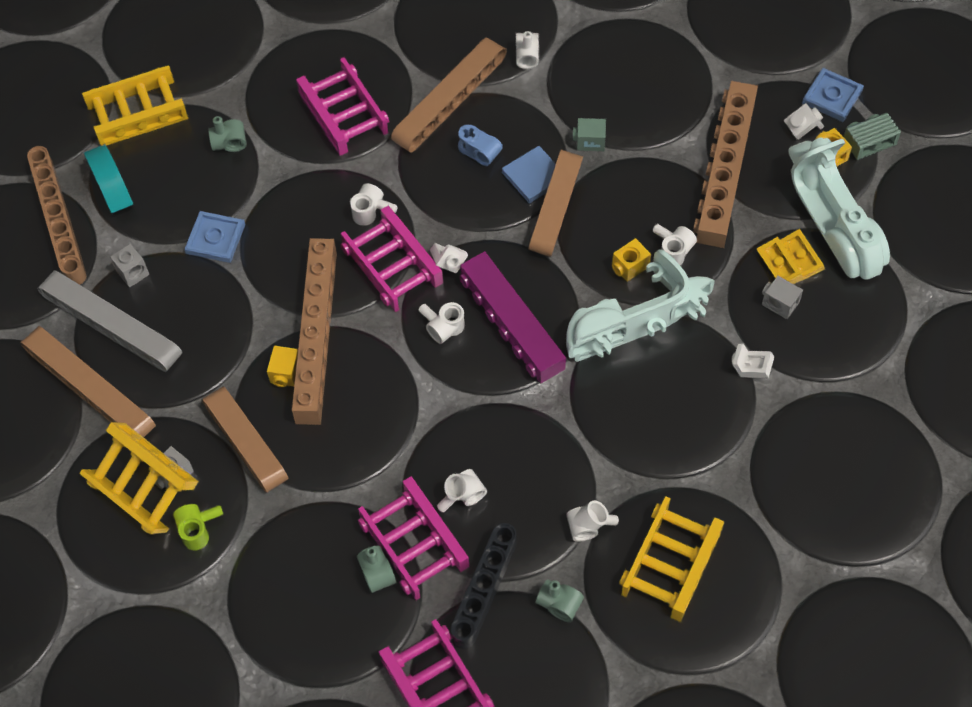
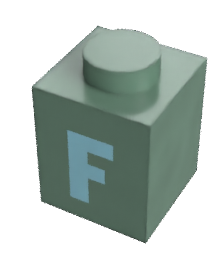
[573,118,606,151]

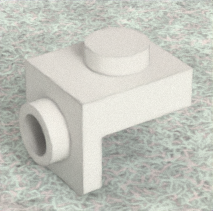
[784,103,824,140]
[430,243,468,273]
[732,344,774,378]

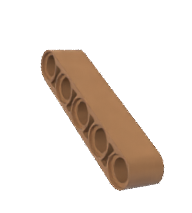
[528,150,583,257]
[202,386,289,493]

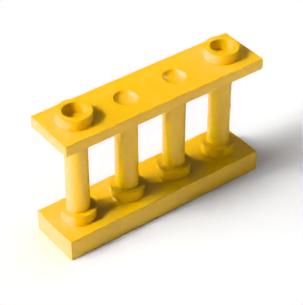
[82,65,188,146]
[80,422,198,534]
[619,496,724,622]

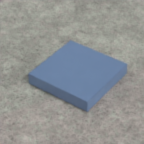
[802,68,864,122]
[502,146,556,204]
[184,211,245,263]

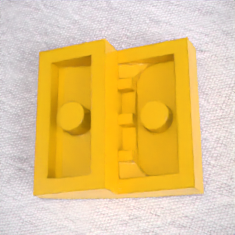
[757,229,825,284]

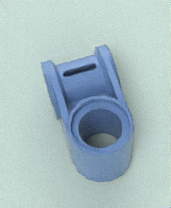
[458,125,503,166]

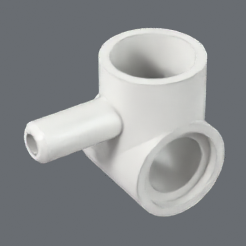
[516,31,539,69]
[350,184,397,226]
[653,224,697,265]
[419,302,465,344]
[437,469,487,512]
[566,501,619,541]

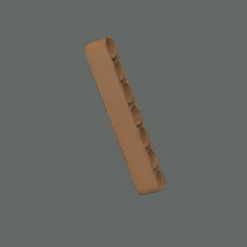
[391,38,506,152]
[27,146,86,285]
[20,326,156,438]

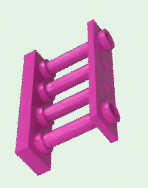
[296,58,389,156]
[340,205,443,312]
[358,476,469,600]
[379,619,494,707]

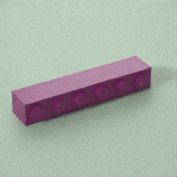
[459,251,566,384]

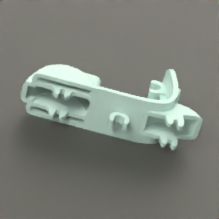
[788,137,890,279]
[566,249,715,362]

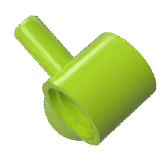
[173,504,223,550]

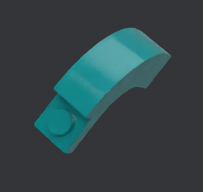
[84,144,133,213]

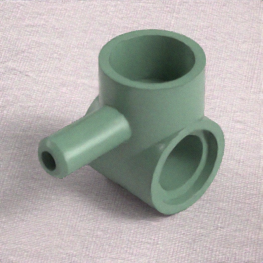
[209,116,246,152]
[357,546,396,593]
[536,579,584,622]

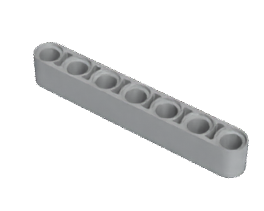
[37,270,182,372]

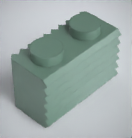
[844,113,901,160]

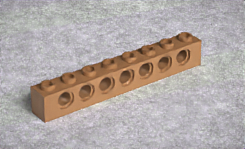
[693,81,758,248]
[292,239,337,425]

